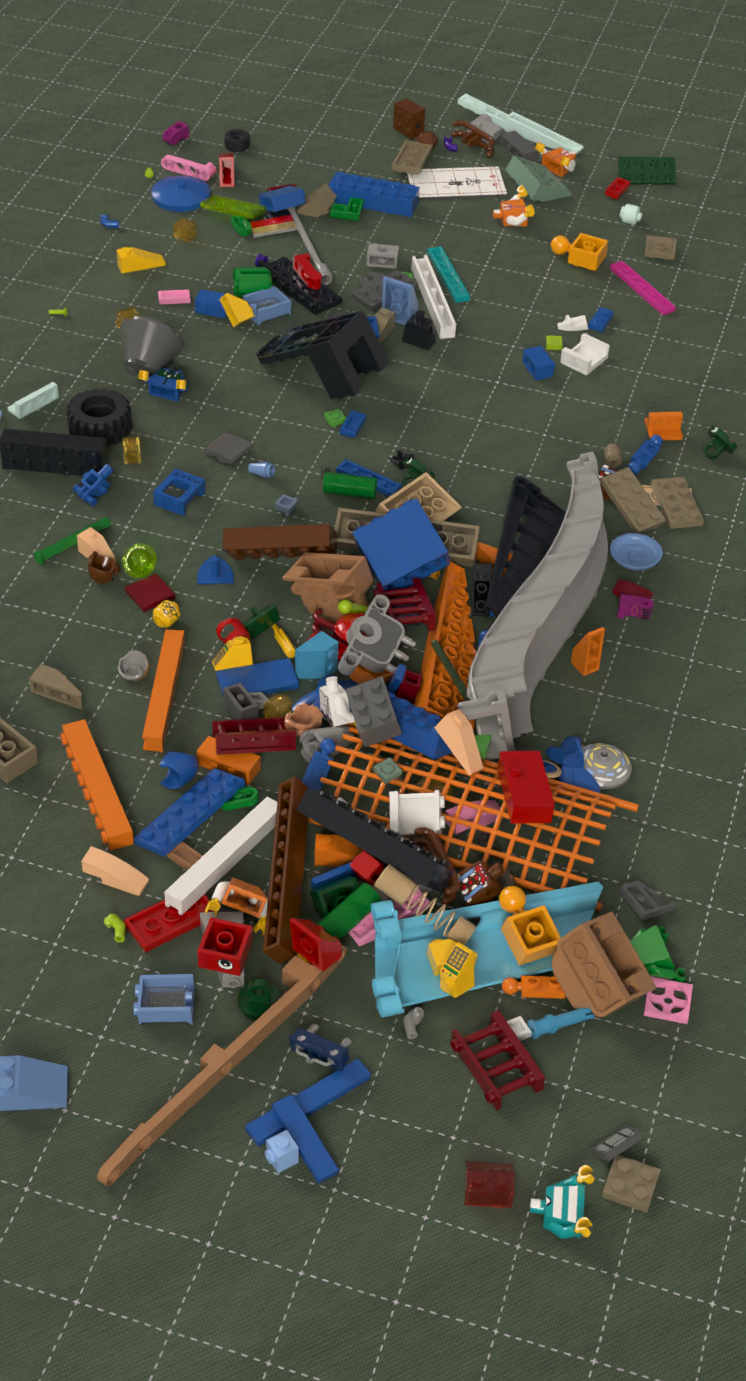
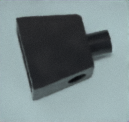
[402,310,436,351]

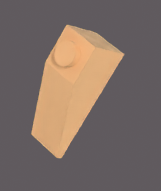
[434,709,483,776]

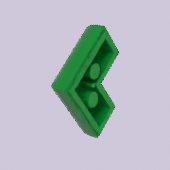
[330,197,365,221]

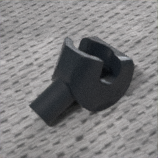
[389,450,414,470]

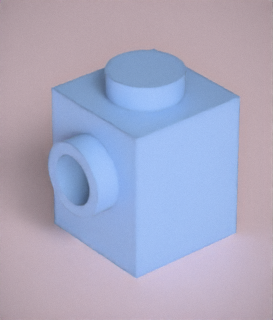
[264,1130,298,1173]

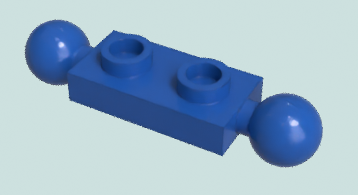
[628,435,663,475]
[301,738,336,791]

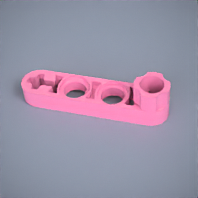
[161,155,217,181]

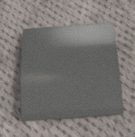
[203,433,253,464]

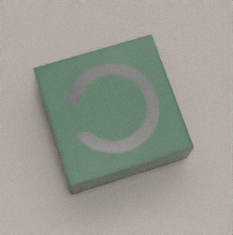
[373,758,402,784]

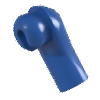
[100,214,119,228]

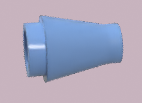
[248,462,275,479]

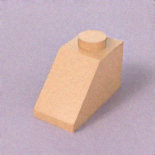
[77,527,116,560]

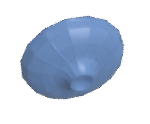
[610,533,663,570]

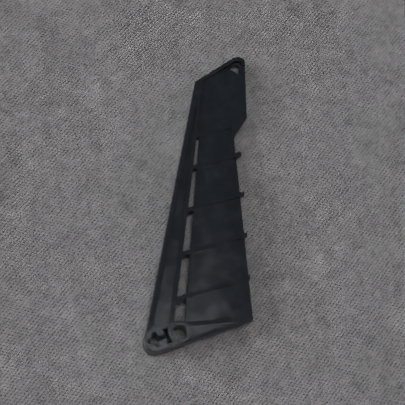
[486,476,566,617]

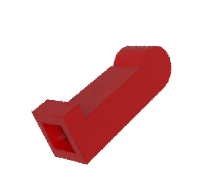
[293,253,322,289]

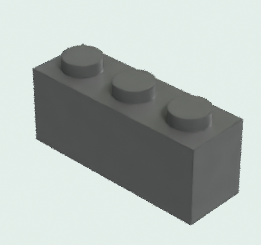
[500,131,539,163]

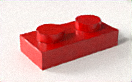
[605,177,631,199]

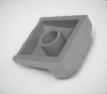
[467,114,505,143]

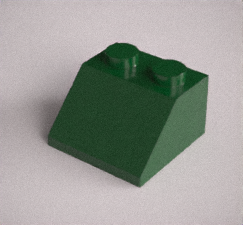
[309,876,363,919]

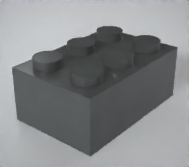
[345,676,402,747]

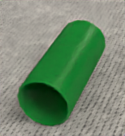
[323,471,377,500]
[317,883,381,941]

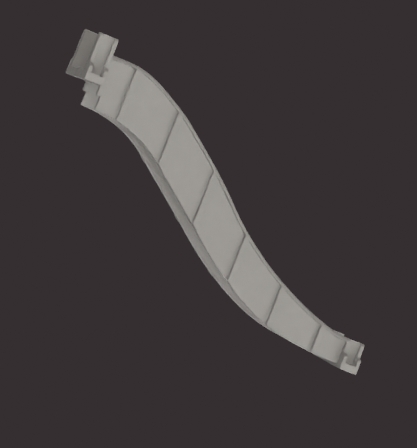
[458,451,608,760]

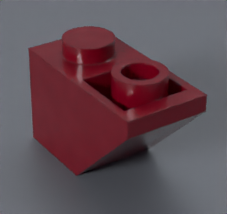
[395,670,422,704]

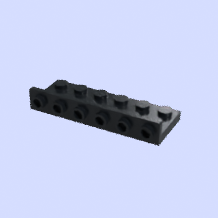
[258,257,342,315]

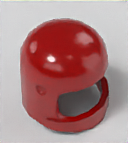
[216,618,250,644]

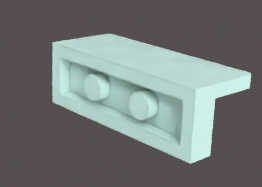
[8,382,59,419]

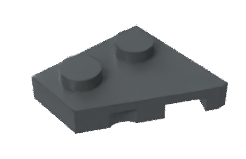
[619,881,676,921]

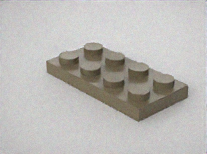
[391,140,433,175]
[600,467,666,534]
[650,477,704,529]

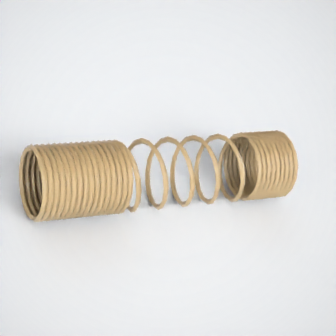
[374,864,477,945]

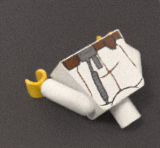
[319,677,356,727]

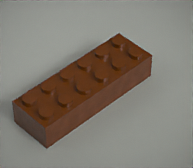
[222,524,337,560]

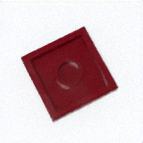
[125,574,175,612]

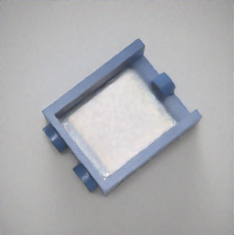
[243,286,292,326]
[134,974,195,1025]

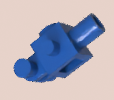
[73,464,114,506]

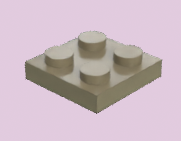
[645,235,677,260]
[602,1155,661,1213]

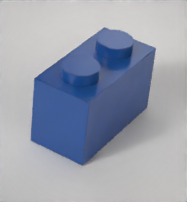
[195,289,227,318]
[522,346,555,381]

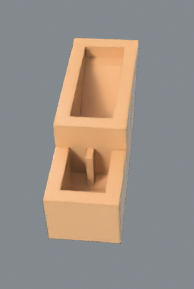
[82,846,149,896]

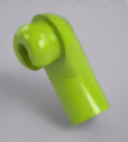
[104,914,126,942]

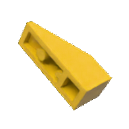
[117,247,166,273]

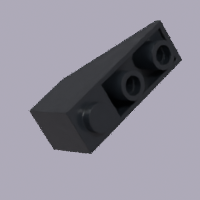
[471,563,492,616]

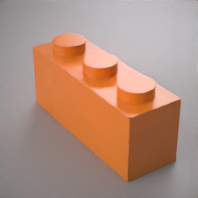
[197,736,261,785]

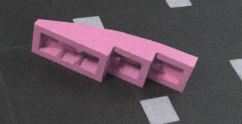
[349,889,432,947]

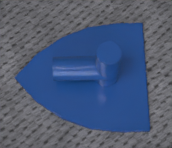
[197,555,234,584]

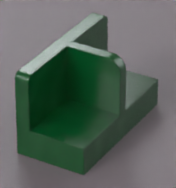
[243,605,281,640]

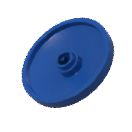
[152,175,210,212]

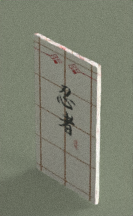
[406,167,507,200]

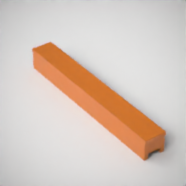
[142,629,185,752]

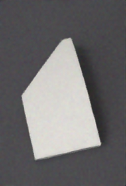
[558,315,588,331]

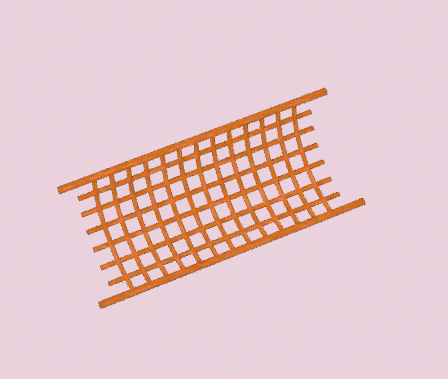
[308,723,639,911]

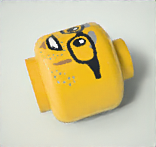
[153,600,180,628]

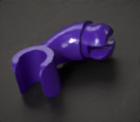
[444,135,458,152]

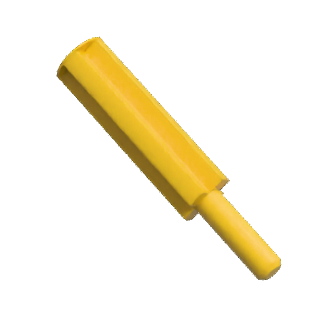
[271,624,295,658]

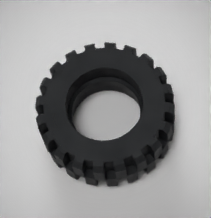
[66,388,132,447]

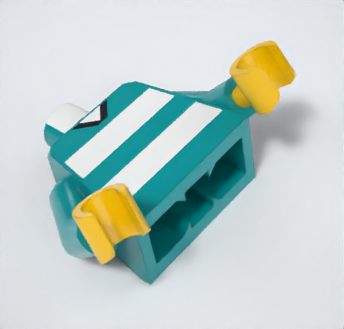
[530,1165,594,1239]

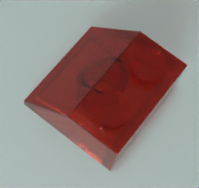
[464,1161,514,1208]

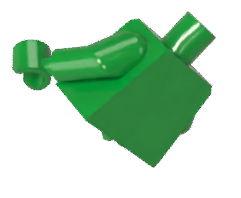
[630,925,686,983]

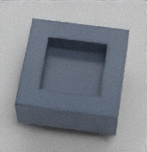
[274,494,298,515]

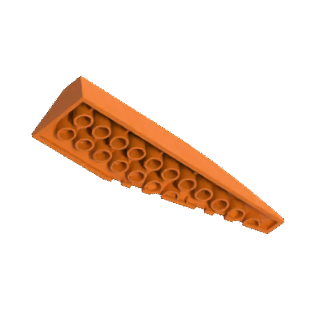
[414,561,477,732]

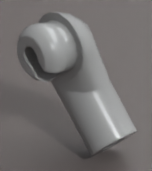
[403,1007,424,1039]

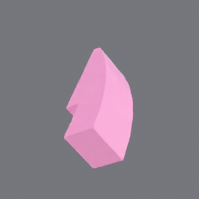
[445,800,503,834]

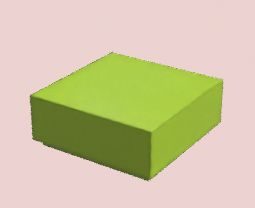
[546,336,563,350]

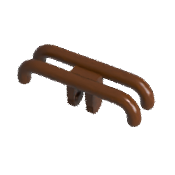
[451,120,495,158]
[411,827,460,905]

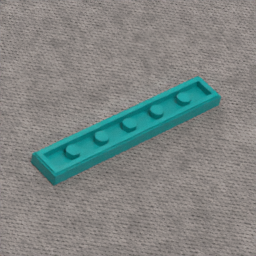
[427,246,470,303]

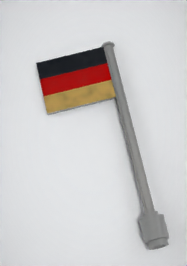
[246,207,332,285]

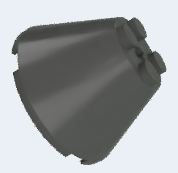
[120,316,183,376]

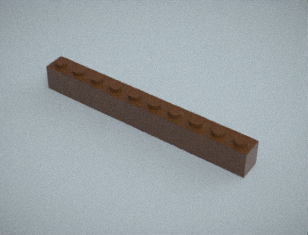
[263,776,310,964]

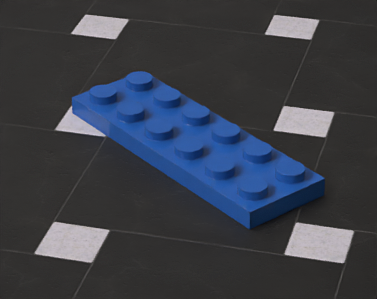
[133,768,246,857]

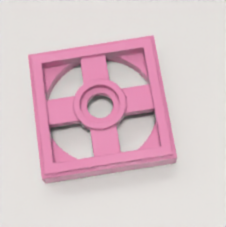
[644,977,693,1024]

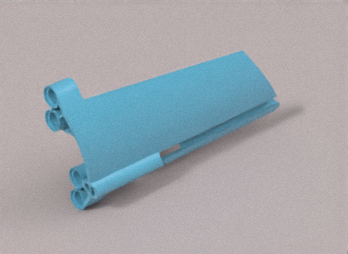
[371,882,603,1018]

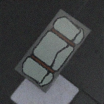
[591,1125,643,1162]

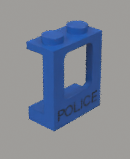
[153,468,206,516]

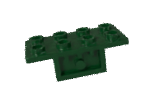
[618,157,676,184]

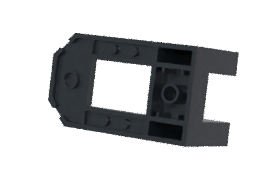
[256,310,388,399]

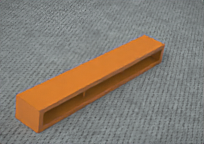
[60,719,133,851]

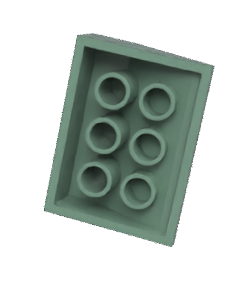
[505,155,572,202]

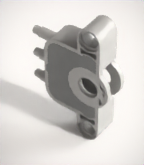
[338,595,416,675]

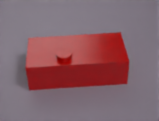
[497,751,555,824]

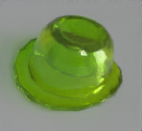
[123,543,157,578]

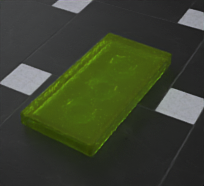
[200,195,266,219]

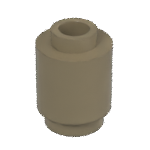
[604,443,622,468]

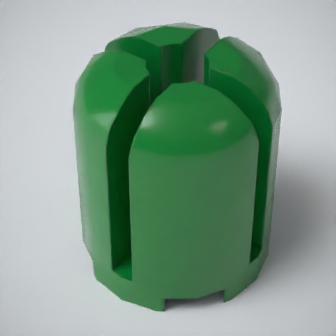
[233,267,273,299]

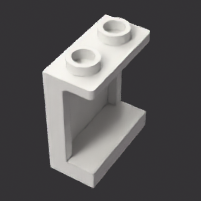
[560,333,610,375]
[390,790,445,836]

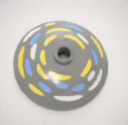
[582,743,632,789]

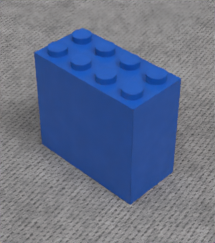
[353,498,450,598]

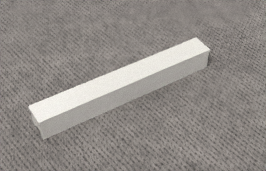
[411,255,456,339]
[164,797,277,915]

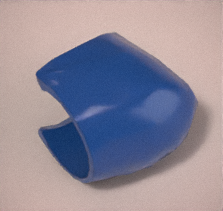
[160,751,199,789]

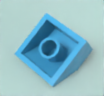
[295,631,338,679]

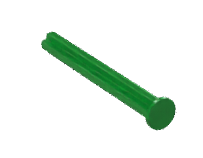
[34,517,111,564]

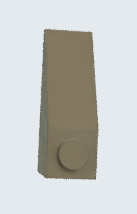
[374,308,396,343]
[29,664,83,710]

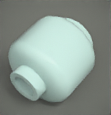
[620,204,642,225]

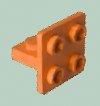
[644,411,683,441]

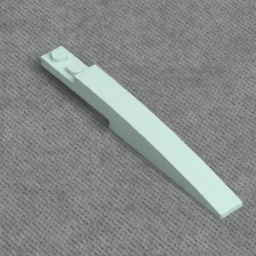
[458,93,584,155]

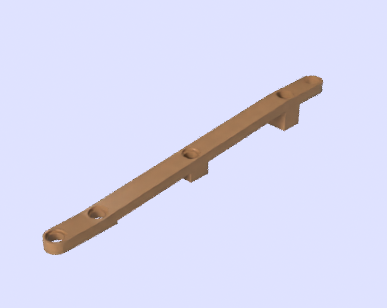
[97,945,347,1187]

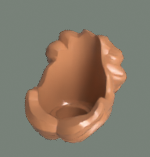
[284,703,323,738]

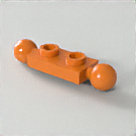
[502,976,566,999]

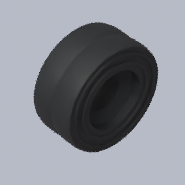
[224,129,250,152]

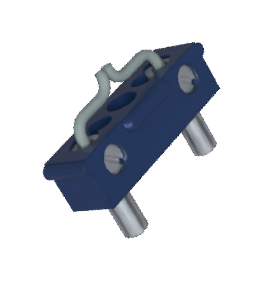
[289,1024,352,1071]

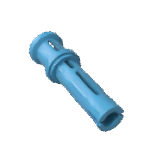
[527,1008,594,1039]

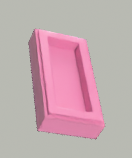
[158,289,190,305]

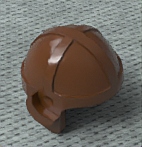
[87,551,120,584]

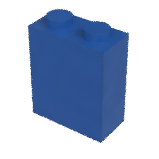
[259,186,305,212]

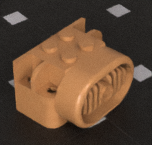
[282,552,373,624]
[552,911,657,1017]

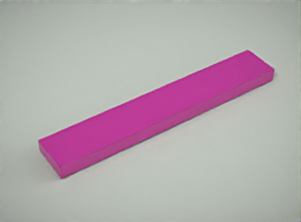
[610,261,676,315]

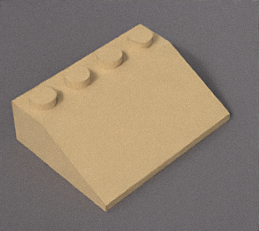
[376,472,462,521]

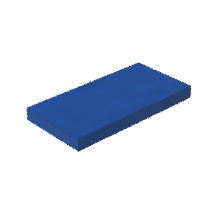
[216,658,299,696]

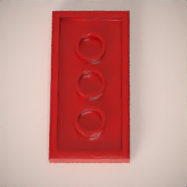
[123,894,214,953]

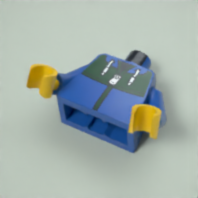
[138,367,189,402]

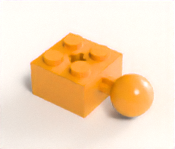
[550,233,608,271]
[499,886,561,966]

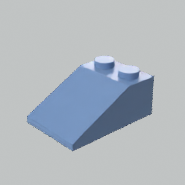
[382,276,418,325]
[0,1055,68,1111]

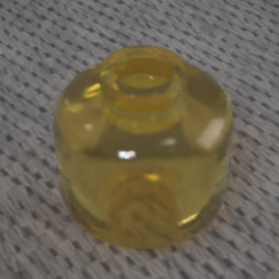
[263,694,292,718]

